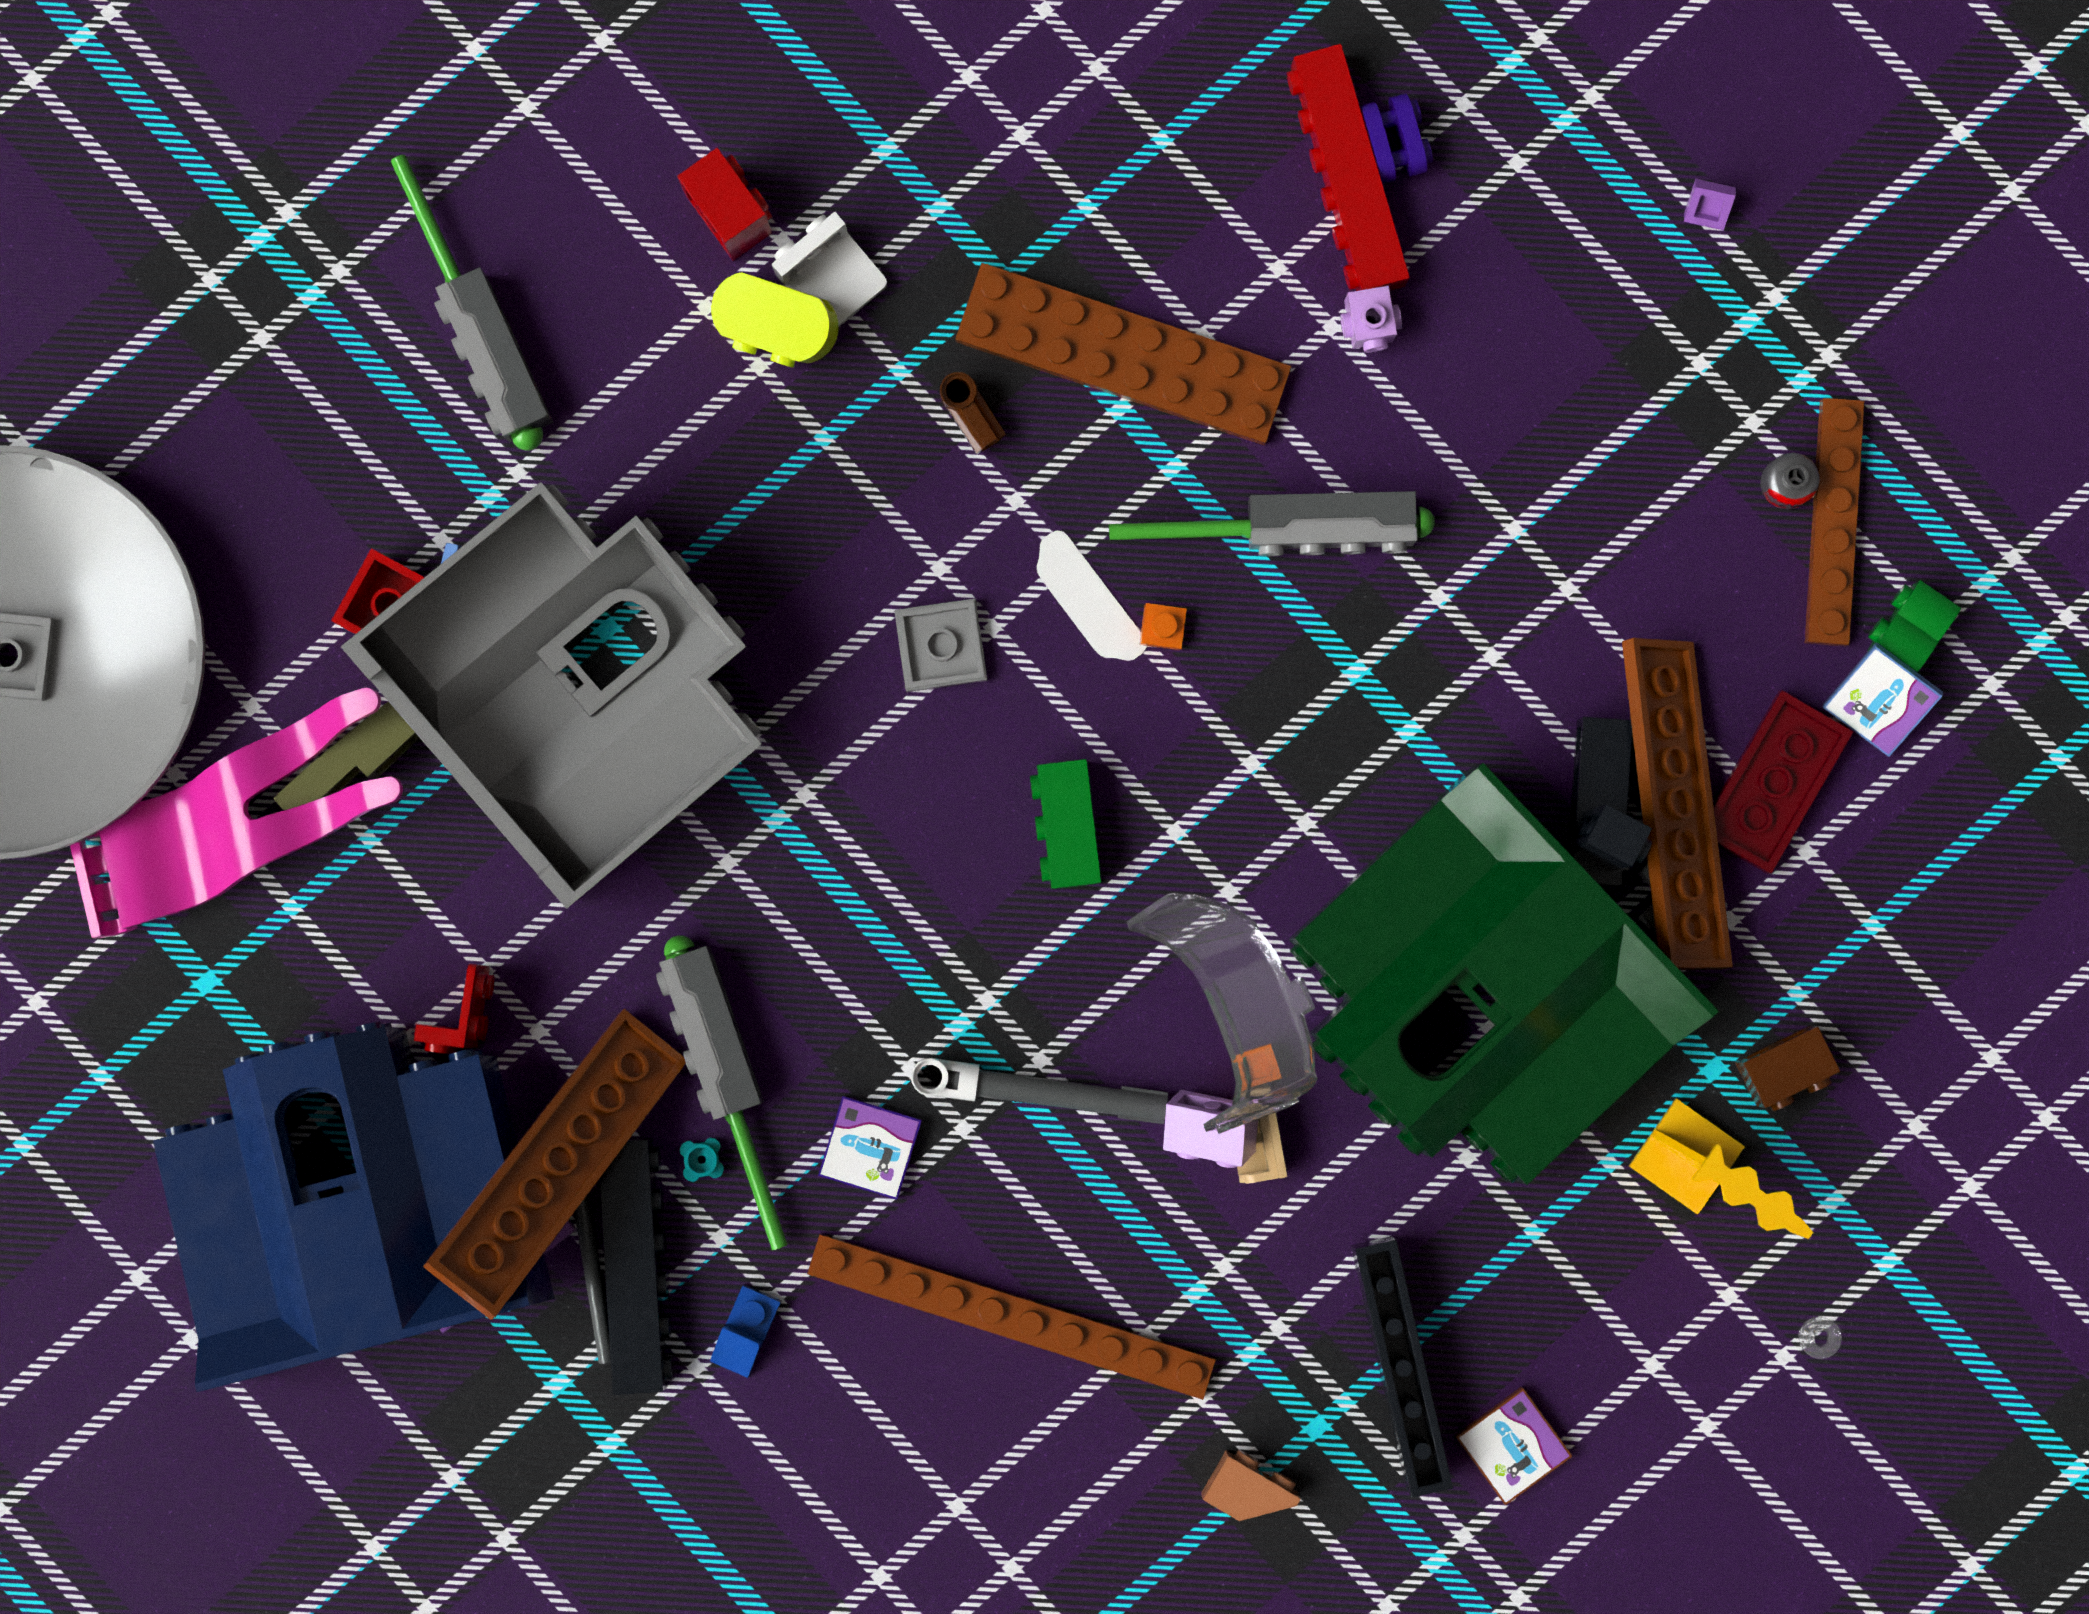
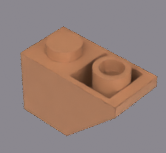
[1201,1450,1301,1521]

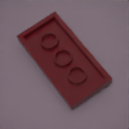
[1713,690,1853,874]

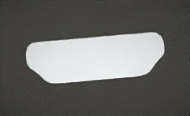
[1037,530,1147,661]

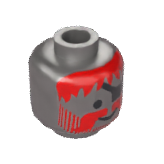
[1760,452,1820,510]

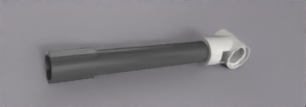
[911,1058,1168,1124]

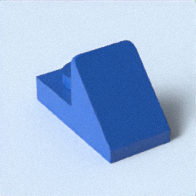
[710,1284,782,1378]

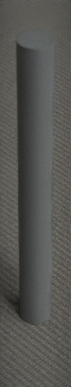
[574,1197,611,1364]

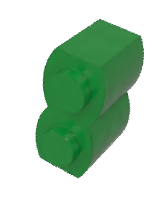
[1867,580,1961,673]

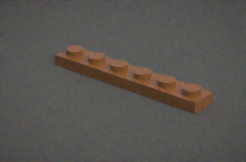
[1804,398,1864,647]

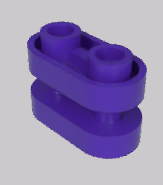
[1360,93,1433,184]

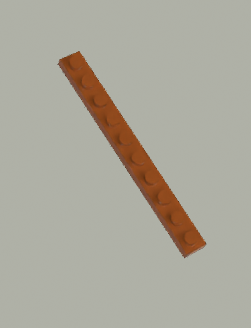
[807,1233,1215,1400]

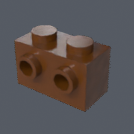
[1735,1026,1840,1111]

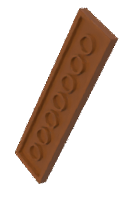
[955,262,1291,446]
[1622,638,1733,970]
[423,1009,686,1320]

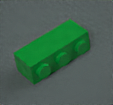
[1030,759,1101,890]

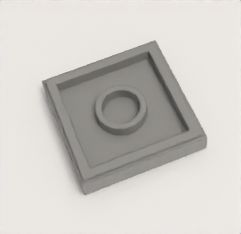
[894,598,987,692]

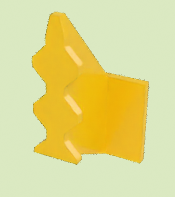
[1629,1098,1813,1239]

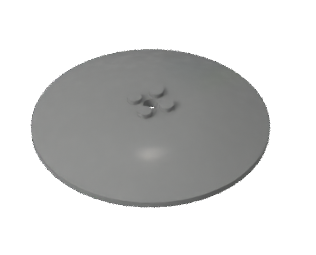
[0,445,206,860]

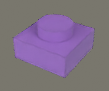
[1684,179,1736,231]

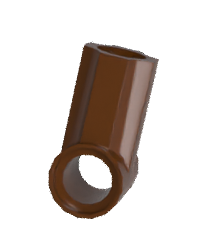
[940,372,1006,455]

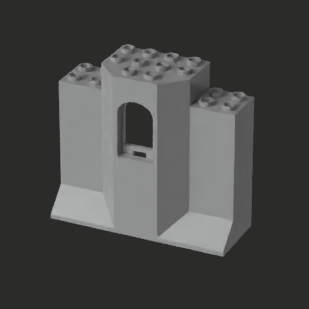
[341,482,761,909]

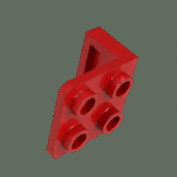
[414,963,495,1054]

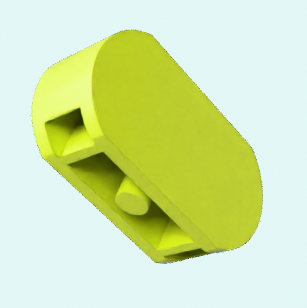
[711,272,839,368]

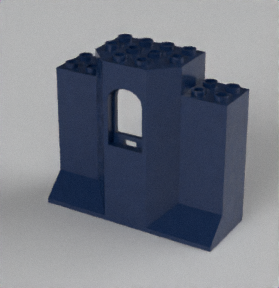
[153,1021,555,1392]

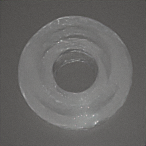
[1799,1316,1842,1359]

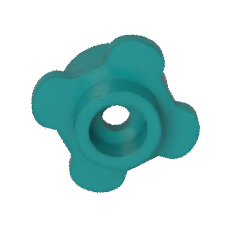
[680,1137,724,1182]

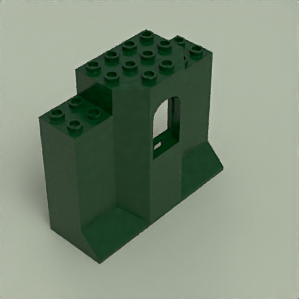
[1288,763,1719,1185]

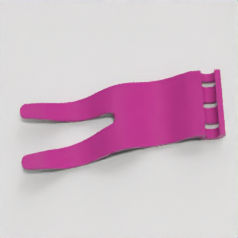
[70,688,403,939]

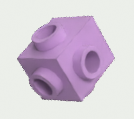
[1340,286,1402,353]

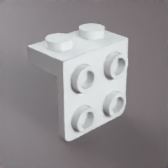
[772,212,887,327]

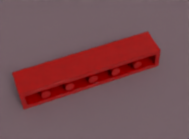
[1287,44,1410,291]

